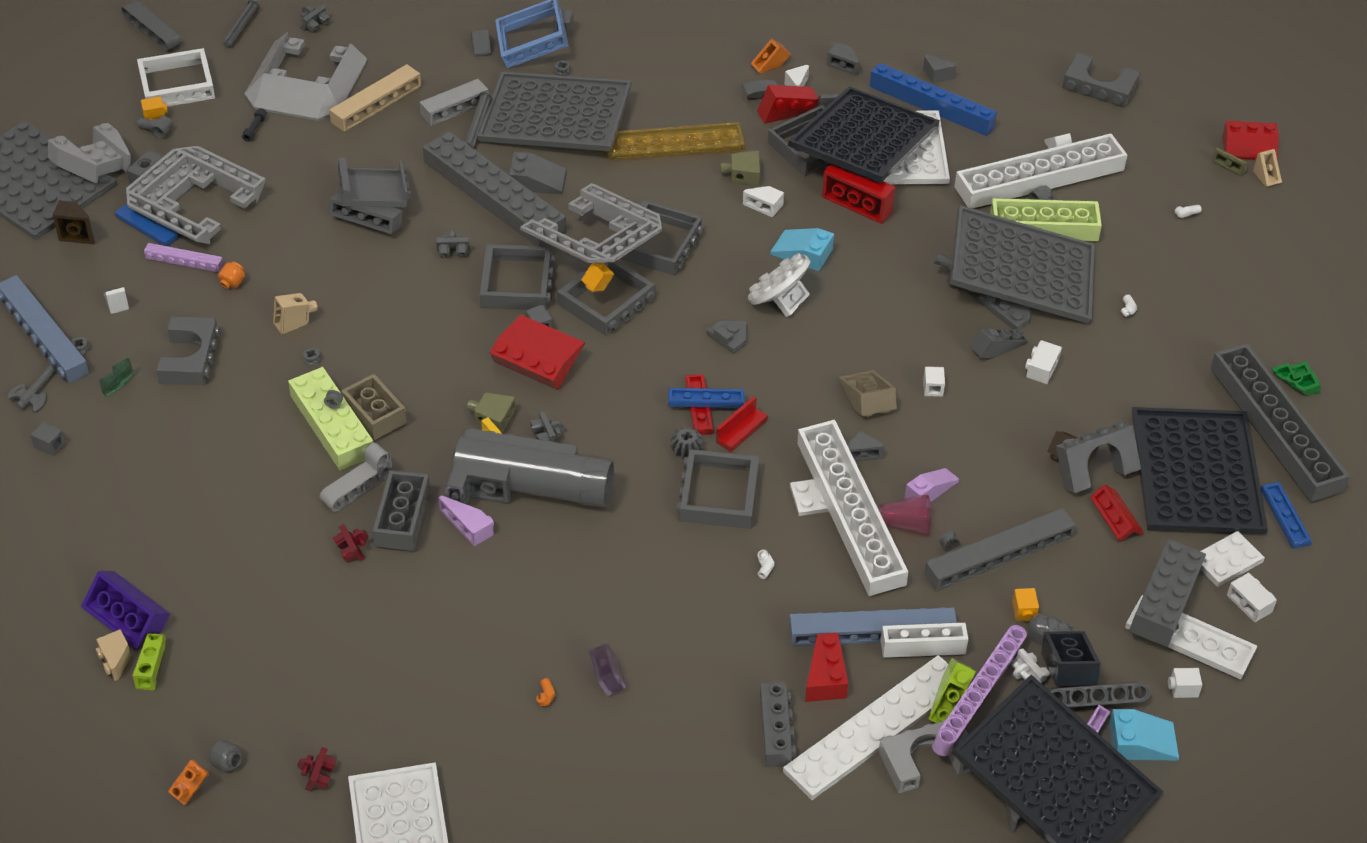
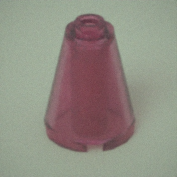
[878,494,931,534]

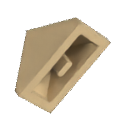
[1253,149,1282,187]

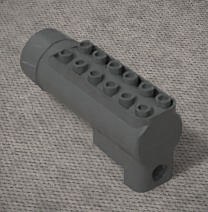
[444,428,614,507]

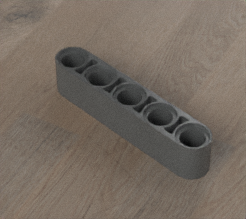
[121,0,181,51]
[1048,681,1150,707]

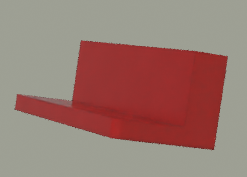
[716,396,768,453]
[1090,484,1144,542]

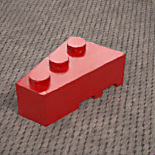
[805,632,848,702]

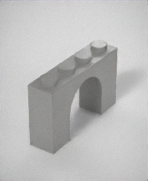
[878,719,971,794]

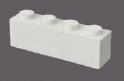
[881,623,968,658]

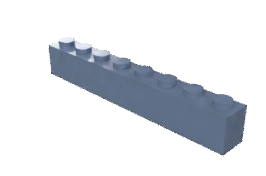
[0,275,89,383]
[789,607,957,647]

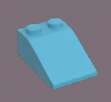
[770,228,834,271]
[1109,709,1179,761]

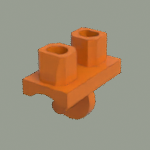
[168,759,209,805]

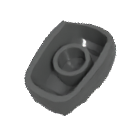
[1028,614,1073,646]

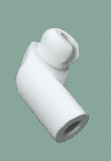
[1175,205,1202,218]

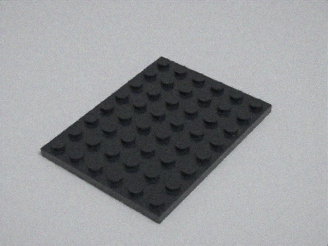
[788,86,940,183]
[1131,407,1268,534]
[952,675,1164,843]

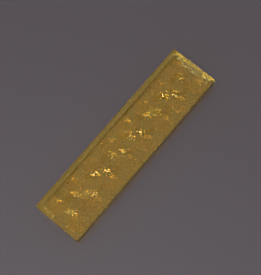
[607,122,745,160]

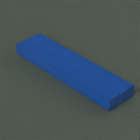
[115,204,179,246]
[668,388,745,408]
[1261,482,1312,549]

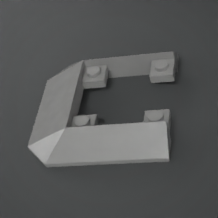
[244,32,368,121]
[126,146,266,244]
[520,183,662,264]

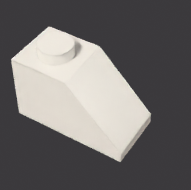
[743,186,784,217]

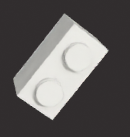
[1025,340,1062,384]
[1227,573,1277,623]

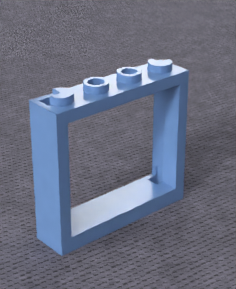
[495,0,569,69]

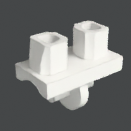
[1011,649,1050,683]

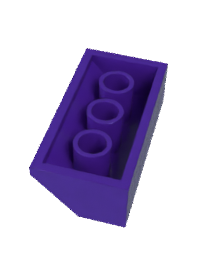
[81,571,170,650]

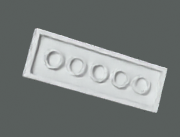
[1125,595,1257,680]

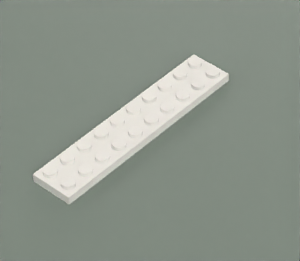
[783,655,948,800]

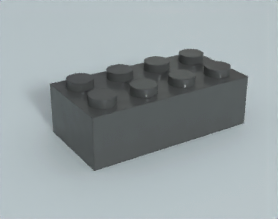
[372,470,430,551]

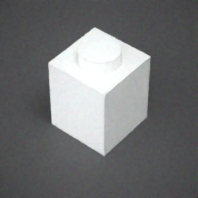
[923,367,945,397]
[1168,668,1202,698]

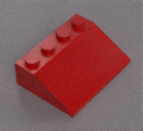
[489,315,585,390]

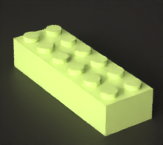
[990,198,1102,241]
[288,367,373,471]

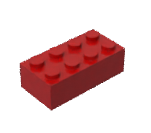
[822,164,895,224]

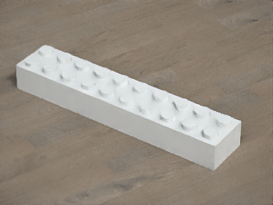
[954,134,1127,209]
[797,420,908,596]

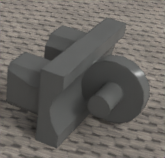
[300,4,330,33]
[436,229,469,258]
[530,411,564,442]

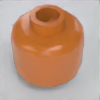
[218,261,245,289]

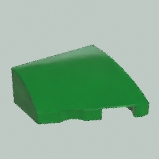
[1272,361,1321,395]

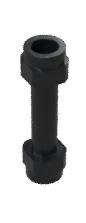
[242,108,267,142]

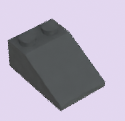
[509,152,566,194]

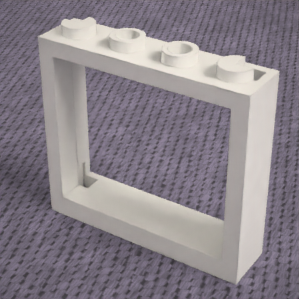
[137,48,215,107]

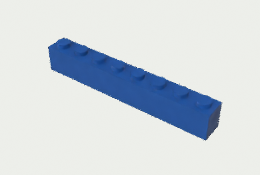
[870,63,997,136]

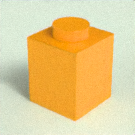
[141,96,168,120]
[581,263,614,292]
[1012,588,1039,621]

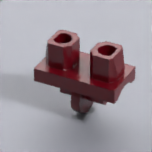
[333,524,369,562]
[297,747,337,792]

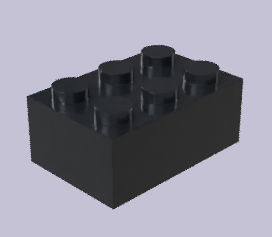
[1041,631,1101,687]

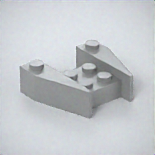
[48,123,131,183]

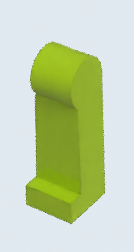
[133,633,166,690]

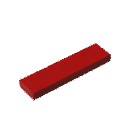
[685,374,714,435]

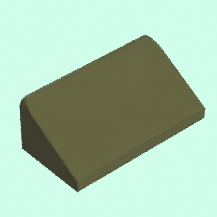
[1212,147,1248,176]

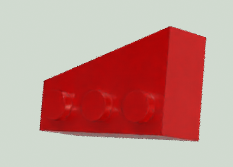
[757,85,819,124]

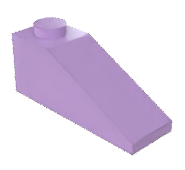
[904,468,960,511]
[439,496,494,546]

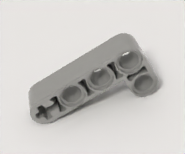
[319,443,392,512]

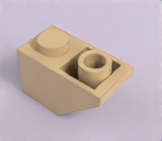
[95,630,131,681]

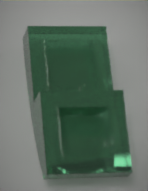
[99,358,133,397]

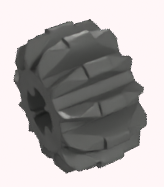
[671,426,703,459]

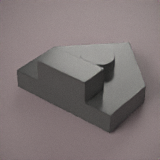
[707,321,746,353]

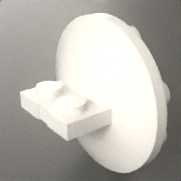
[748,253,810,317]

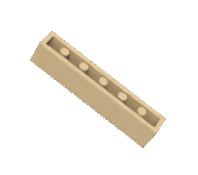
[329,64,421,132]

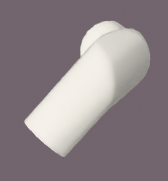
[1121,295,1137,317]
[757,550,774,579]

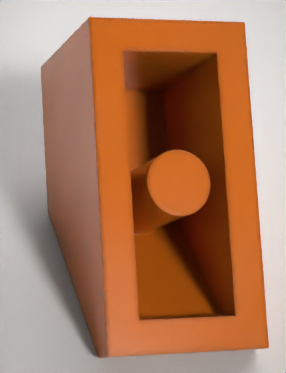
[750,38,791,74]

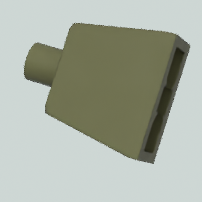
[721,151,760,186]
[467,393,516,433]

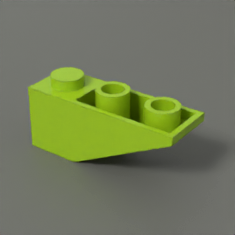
[928,658,976,723]

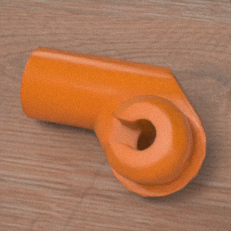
[536,678,556,707]

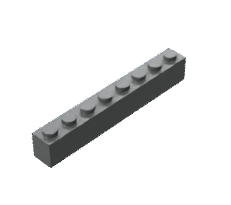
[924,508,1076,592]

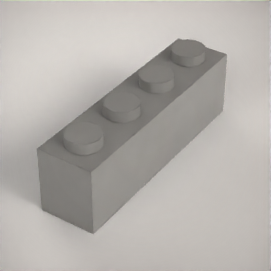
[420,79,489,126]

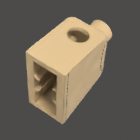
[273,293,318,335]

